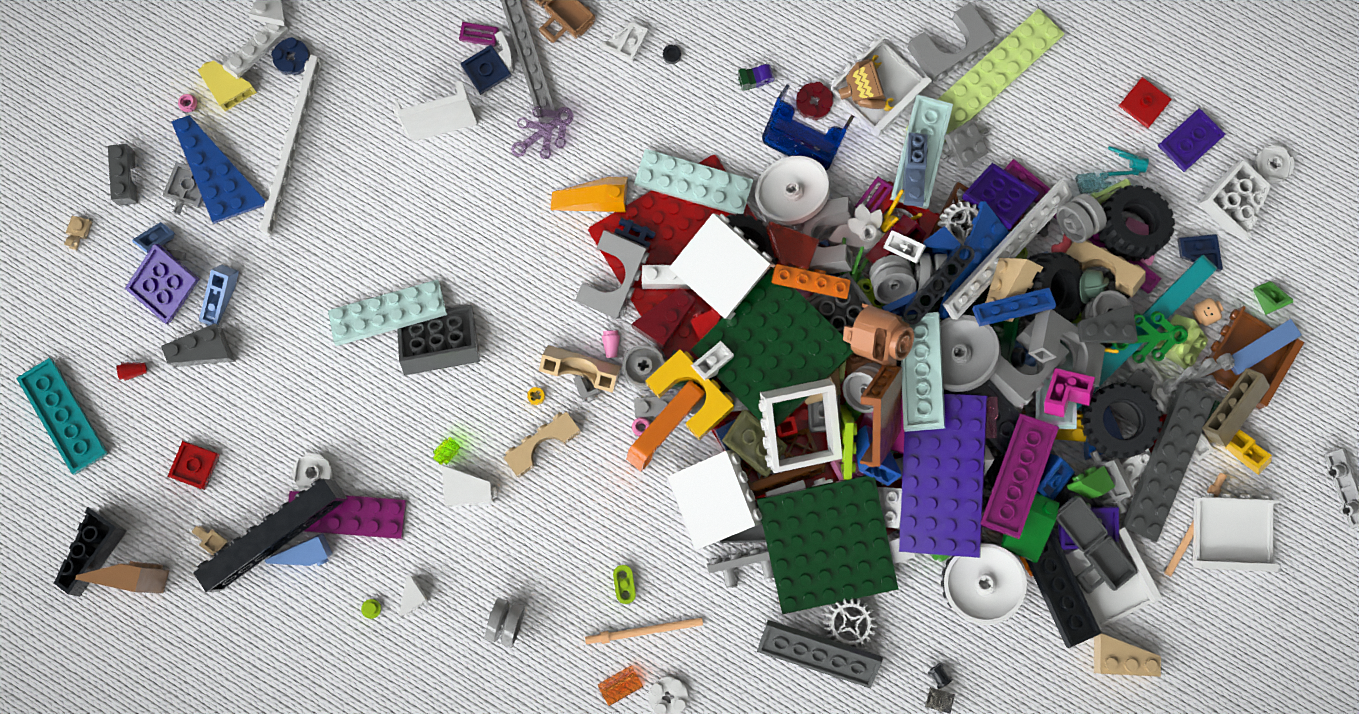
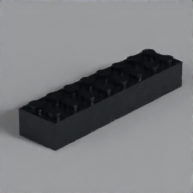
[193,478,348,592]

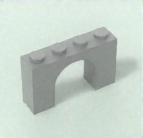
[907,3,996,83]
[800,196,855,275]
[575,230,650,319]
[1028,309,1105,388]
[989,319,1070,408]

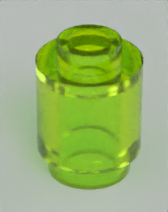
[432,437,461,465]

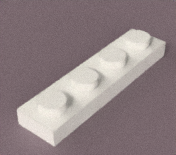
[223,23,288,79]

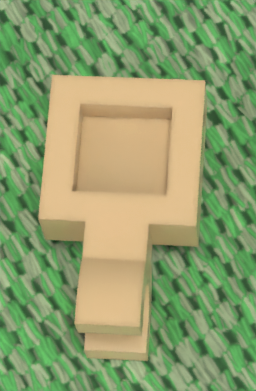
[64,215,92,251]
[192,526,229,557]

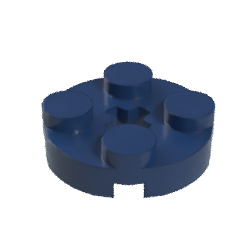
[271,37,310,75]

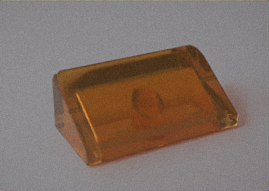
[598,665,644,706]

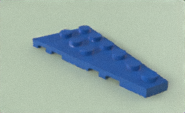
[171,115,266,224]
[938,201,1010,320]

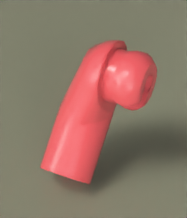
[1051,234,1072,253]

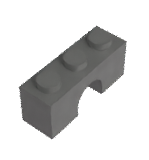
[108,143,138,206]

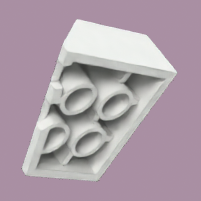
[1198,160,1271,240]

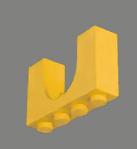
[645,350,734,441]

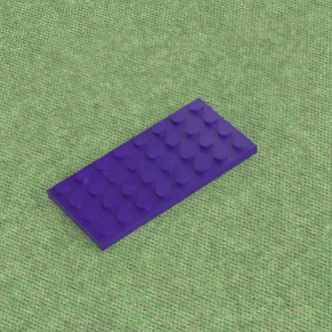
[899,394,988,558]

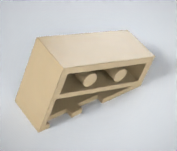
[985,257,1043,322]
[1094,634,1161,677]

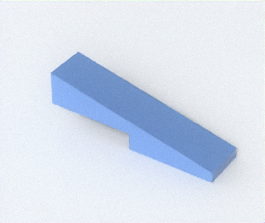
[1231,319,1302,375]

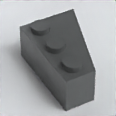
[161,323,235,367]

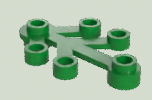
[1112,311,1188,363]

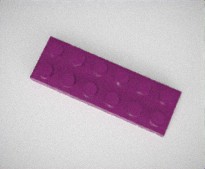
[980,414,1059,539]
[288,491,407,539]

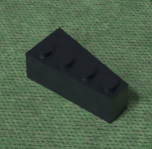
[54,507,127,597]

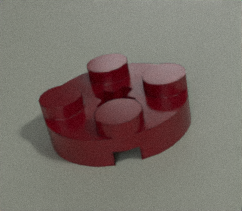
[796,82,833,120]

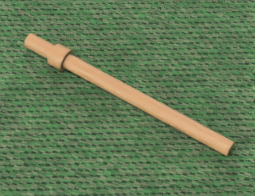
[1164,473,1227,577]
[585,617,703,645]

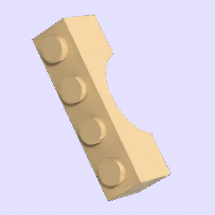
[1066,240,1146,298]
[539,345,621,393]
[503,411,581,478]

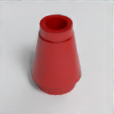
[116,362,147,381]

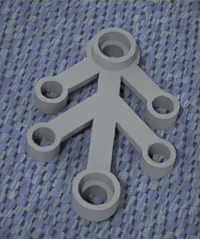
[1162,353,1235,395]

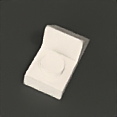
[691,341,734,380]

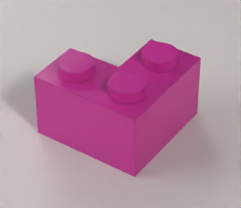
[1044,368,1095,418]

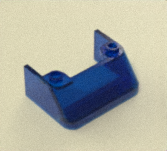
[762,84,855,171]

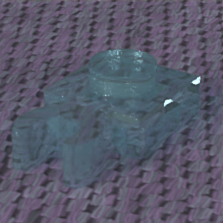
[1075,172,1112,194]

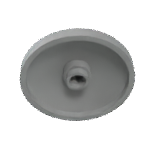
[940,315,1001,392]

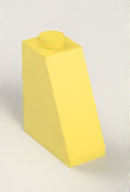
[198,60,257,112]

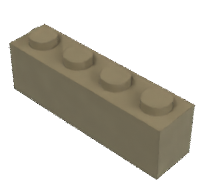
[1202,368,1270,447]

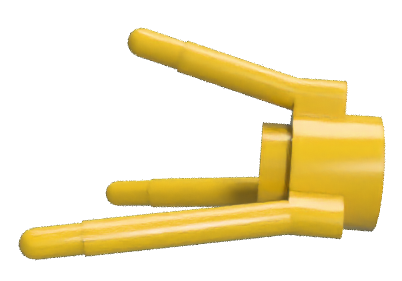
[880,189,922,234]

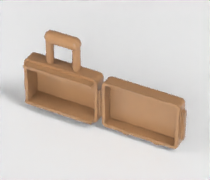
[534,0,596,43]

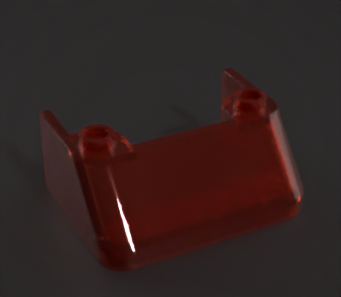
[766,221,830,275]

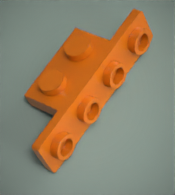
[771,264,851,299]

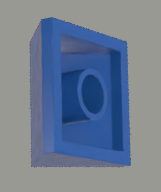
[923,226,963,260]
[1036,454,1075,500]

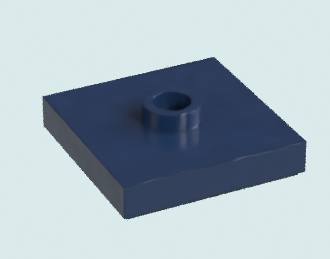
[460,44,511,95]

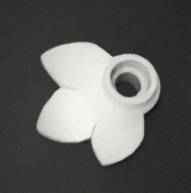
[848,204,882,242]

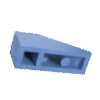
[199,264,239,325]
[265,533,333,566]

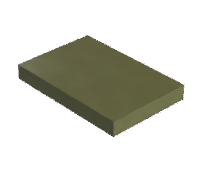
[722,409,788,477]

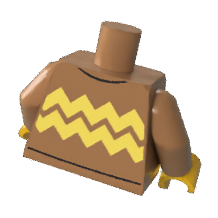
[838,55,894,111]

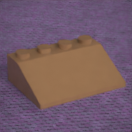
[75,561,170,594]

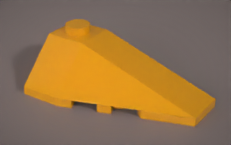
[551,176,628,212]

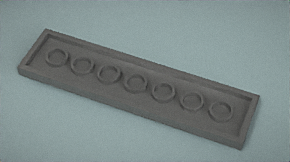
[1121,382,1216,542]

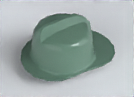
[1079,268,1109,304]

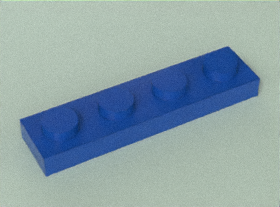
[972,288,1056,327]

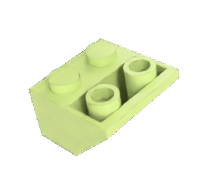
[1156,314,1208,370]

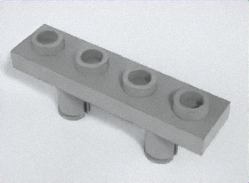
[1324,448,1359,529]
[706,548,774,589]

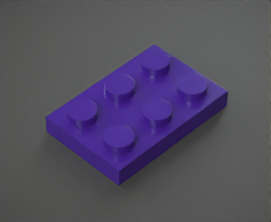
[1158,108,1226,172]
[1058,506,1119,550]

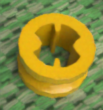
[527,387,545,405]

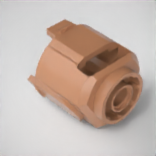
[843,303,914,366]

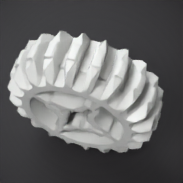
[938,202,980,245]
[823,598,877,648]

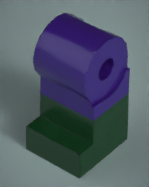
[738,64,775,91]

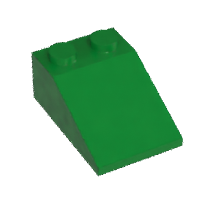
[1001,493,1059,563]

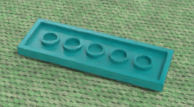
[16,357,108,475]

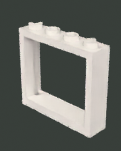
[758,379,842,473]

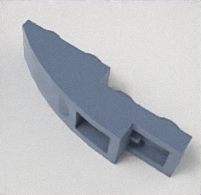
[903,132,928,207]

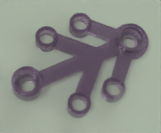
[511,106,573,160]

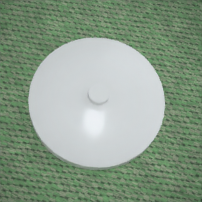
[755,156,830,225]
[944,544,1027,625]

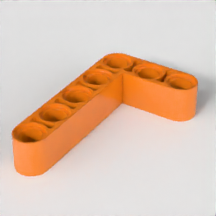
[626,380,706,472]

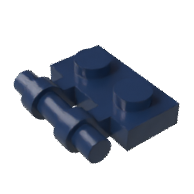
[614,217,656,252]

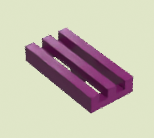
[459,22,499,47]
[855,176,893,213]

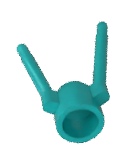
[1100,146,1149,176]

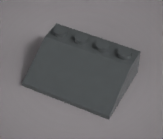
[806,272,872,335]
[397,304,480,376]

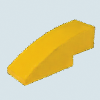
[1225,429,1272,475]

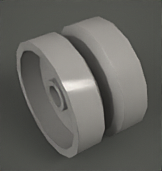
[1056,193,1107,243]
[914,253,948,296]
[869,255,917,305]
[1081,290,1131,320]
[623,345,665,391]
[843,363,882,413]
[485,598,525,648]

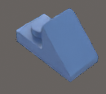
[132,222,175,253]

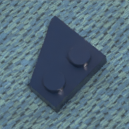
[1177,234,1223,271]

